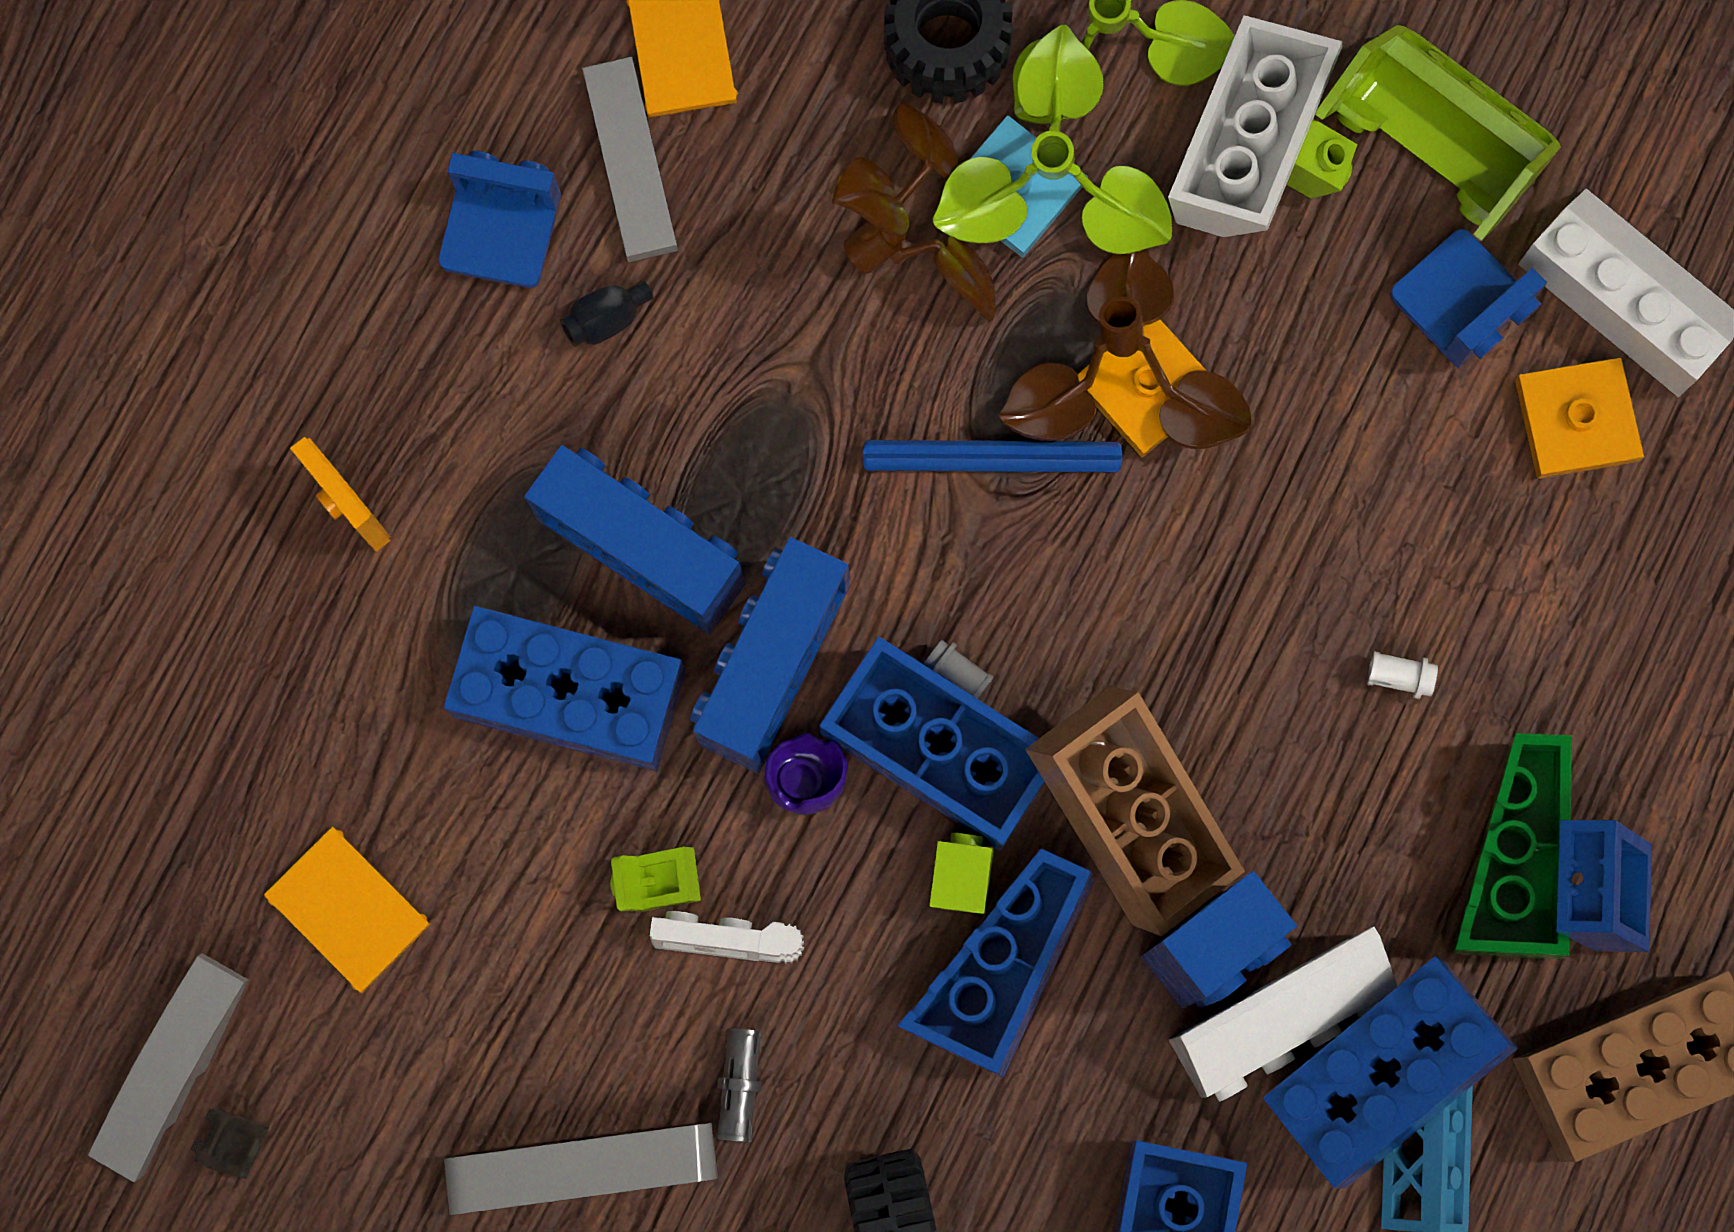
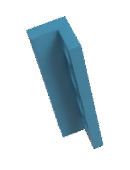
[1381,1026,1473,1232]

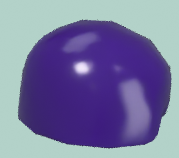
[764,733,848,815]

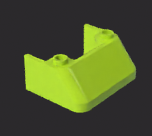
[1315,25,1561,241]

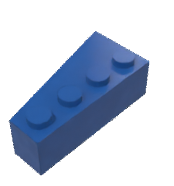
[898,849,1094,1078]

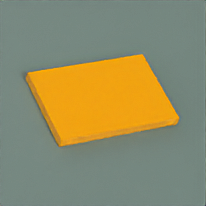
[626,0,738,118]
[264,826,431,993]

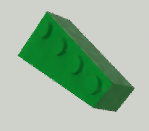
[1451,733,1572,960]

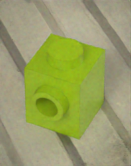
[1286,118,1357,199]
[930,833,994,915]

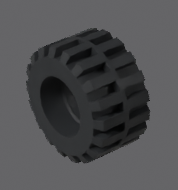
[884,0,1013,104]
[844,1148,937,1232]

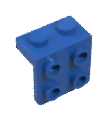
[439,151,561,288]
[1390,229,1547,368]

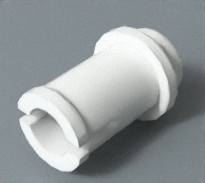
[1367,651,1438,699]

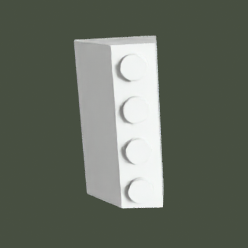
[1168,15,1343,237]
[1518,189,1734,398]
[1169,927,1398,1102]

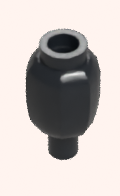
[560,281,653,347]

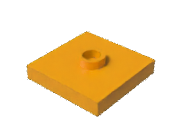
[1077,319,1206,458]
[1515,358,1644,479]
[290,437,391,552]

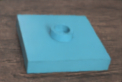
[972,115,1088,258]

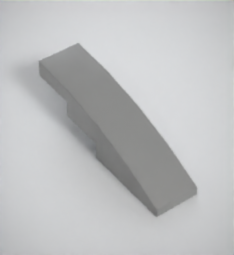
[88,953,248,1183]

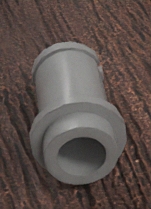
[923,640,993,699]

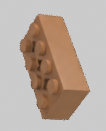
[1025,686,1245,936]
[1513,971,1734,1162]

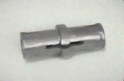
[717,1028,762,1142]

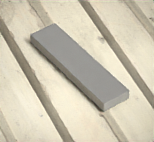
[582,57,678,262]

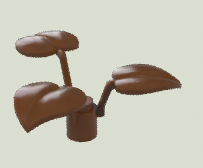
[832,103,996,323]
[999,250,1252,449]

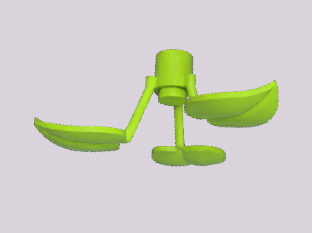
[1013,0,1235,124]
[933,25,1172,254]

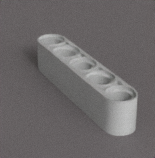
[444,1123,718,1215]

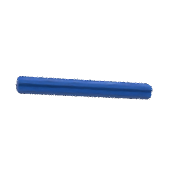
[863,440,1122,472]

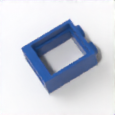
[1556,820,1652,952]

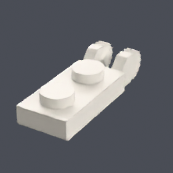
[650,911,804,964]

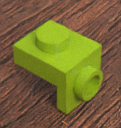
[610,847,701,912]

